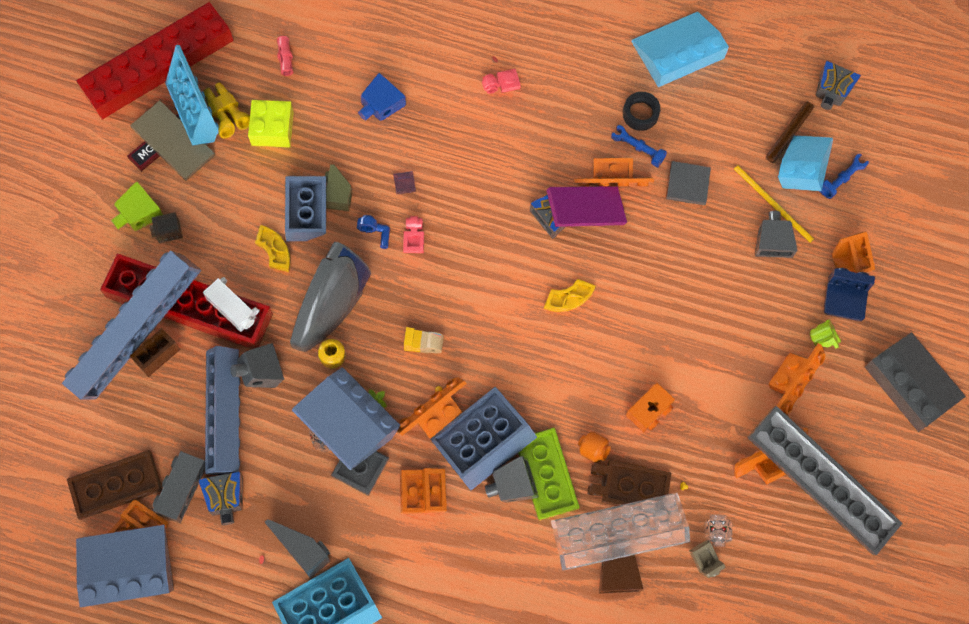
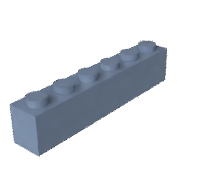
[205,346,240,476]

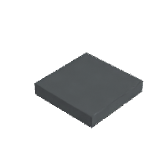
[666,161,711,206]
[331,451,389,496]

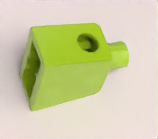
[111,182,164,231]

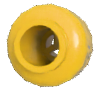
[318,339,346,369]

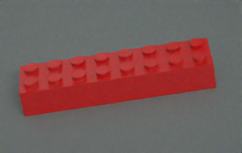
[76,1,234,120]
[100,253,273,349]

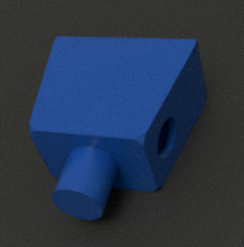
[358,73,406,121]

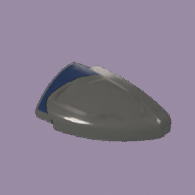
[290,242,371,352]

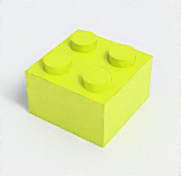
[248,100,294,147]

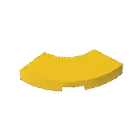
[255,225,291,272]
[544,279,596,312]

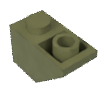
[325,164,352,211]

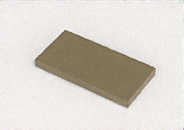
[130,101,215,181]

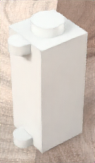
[203,277,259,332]

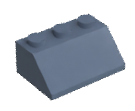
[285,176,326,241]

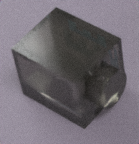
[150,212,183,243]

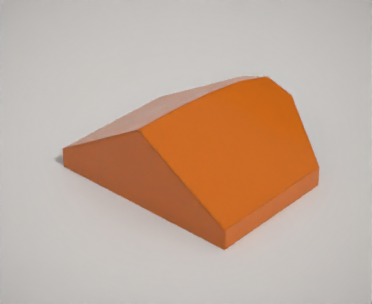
[832,231,876,273]

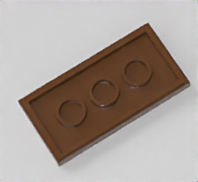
[67,450,162,520]

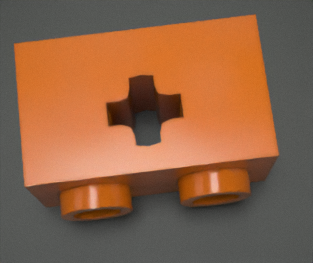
[626,383,675,433]

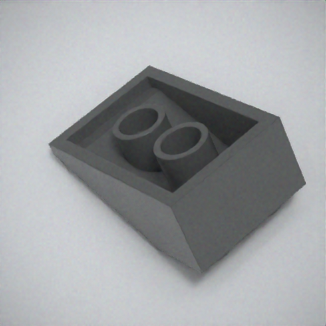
[265,519,330,578]

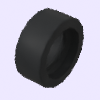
[623,92,661,131]

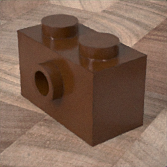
[130,328,180,377]

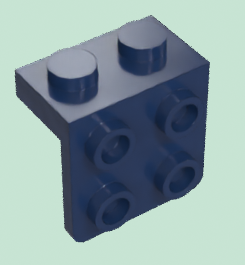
[824,268,875,321]

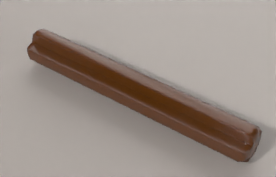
[766,101,814,163]

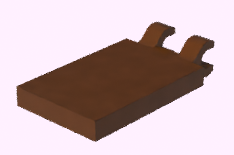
[587,460,672,515]

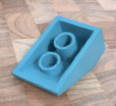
[778,135,833,191]

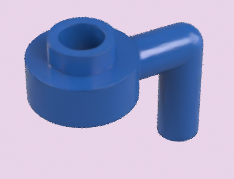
[357,215,390,249]

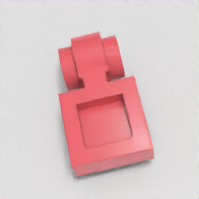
[482,69,521,94]
[403,216,424,253]

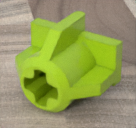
[810,319,841,349]

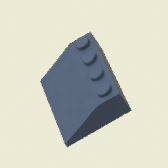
[292,367,400,470]
[430,387,537,490]
[76,525,174,607]

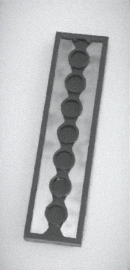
[747,406,903,555]

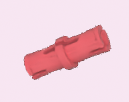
[277,36,293,76]

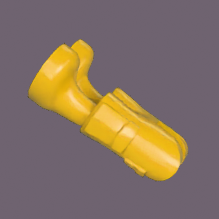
[203,82,250,139]

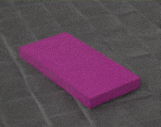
[546,186,627,227]

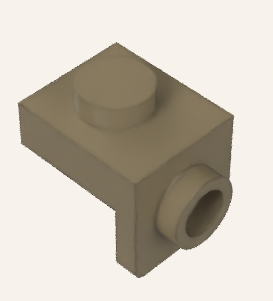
[689,540,726,578]

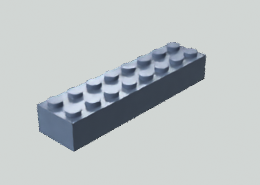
[62,251,202,400]

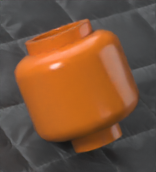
[578,431,611,463]

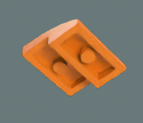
[400,468,447,514]
[107,499,169,534]

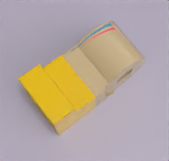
[404,327,444,353]

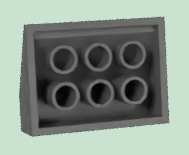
[865,332,966,432]

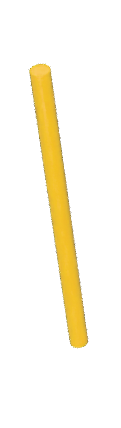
[734,165,814,243]

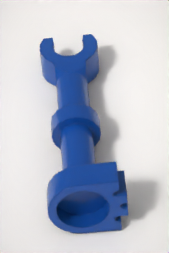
[611,125,667,168]
[819,154,869,199]

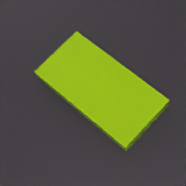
[518,428,580,521]

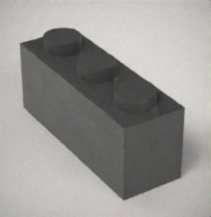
[153,451,205,524]

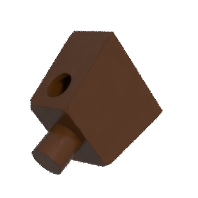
[599,542,643,594]

